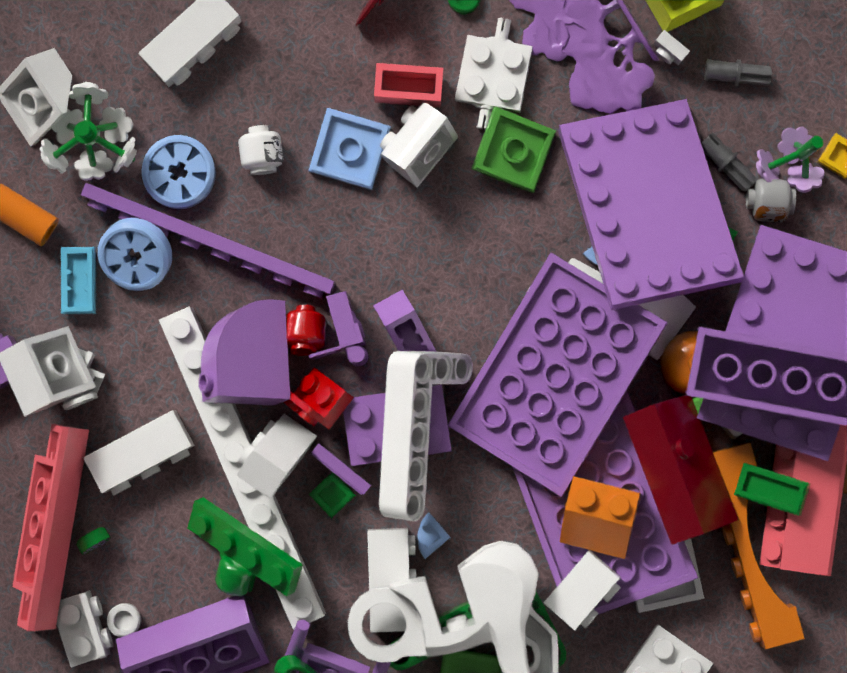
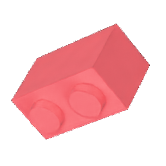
[374,63,443,108]

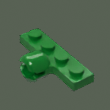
[187,497,303,597]

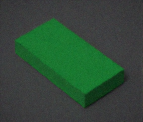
[734,463,811,516]

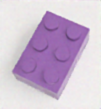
[343,385,451,466]

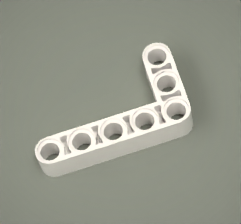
[379,351,473,521]

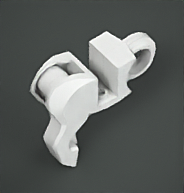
[348,541,558,673]

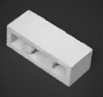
[139,0,242,87]
[83,410,195,496]
[236,414,317,499]
[367,528,416,632]

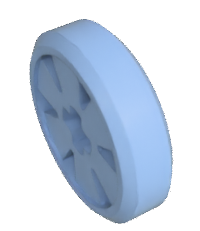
[142,135,216,209]
[98,218,172,291]

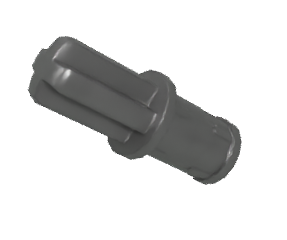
[705,59,772,86]
[701,132,757,191]

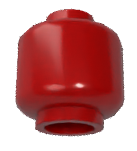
[286,305,327,356]

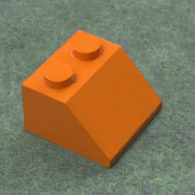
[559,476,641,559]

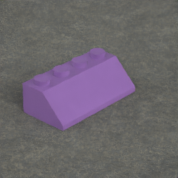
[116,595,270,673]

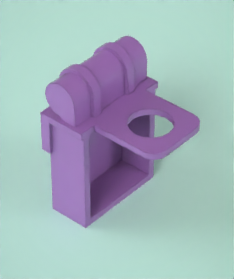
[309,291,369,366]

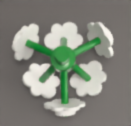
[40,82,137,181]

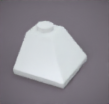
[0,48,72,146]

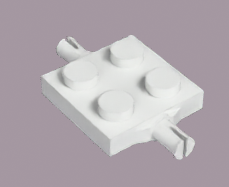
[455,18,533,130]

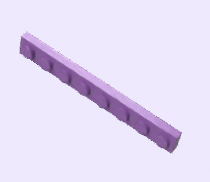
[81,183,335,299]

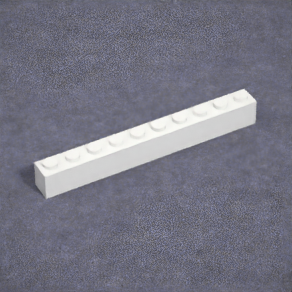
[159,306,326,630]

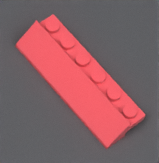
[12,423,89,631]
[759,424,847,576]

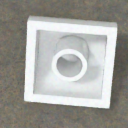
[380,102,458,187]

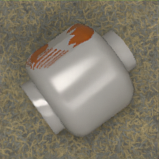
[746,178,796,222]

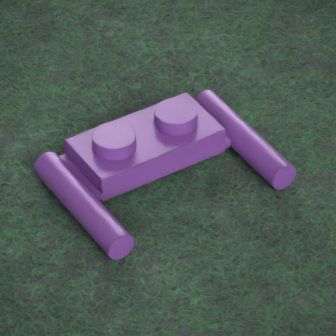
[285,620,391,673]

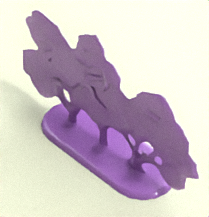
[509,0,659,114]

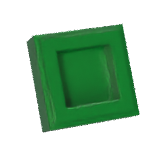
[309,472,356,519]

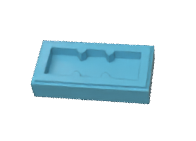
[61,247,96,314]

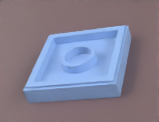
[308,108,391,190]

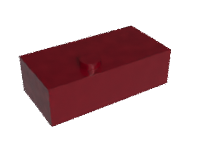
[623,395,739,545]

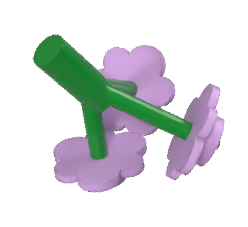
[756,127,825,193]

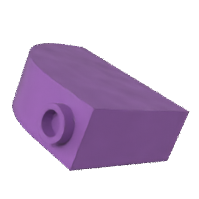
[198,300,290,405]

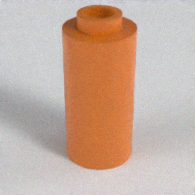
[0,183,59,247]

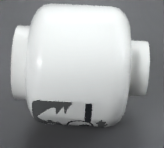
[238,125,284,175]

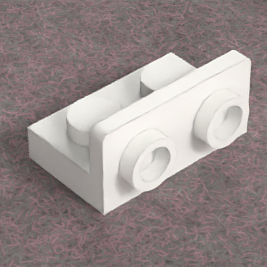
[57,590,113,667]

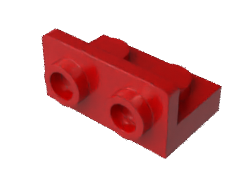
[283,367,354,430]

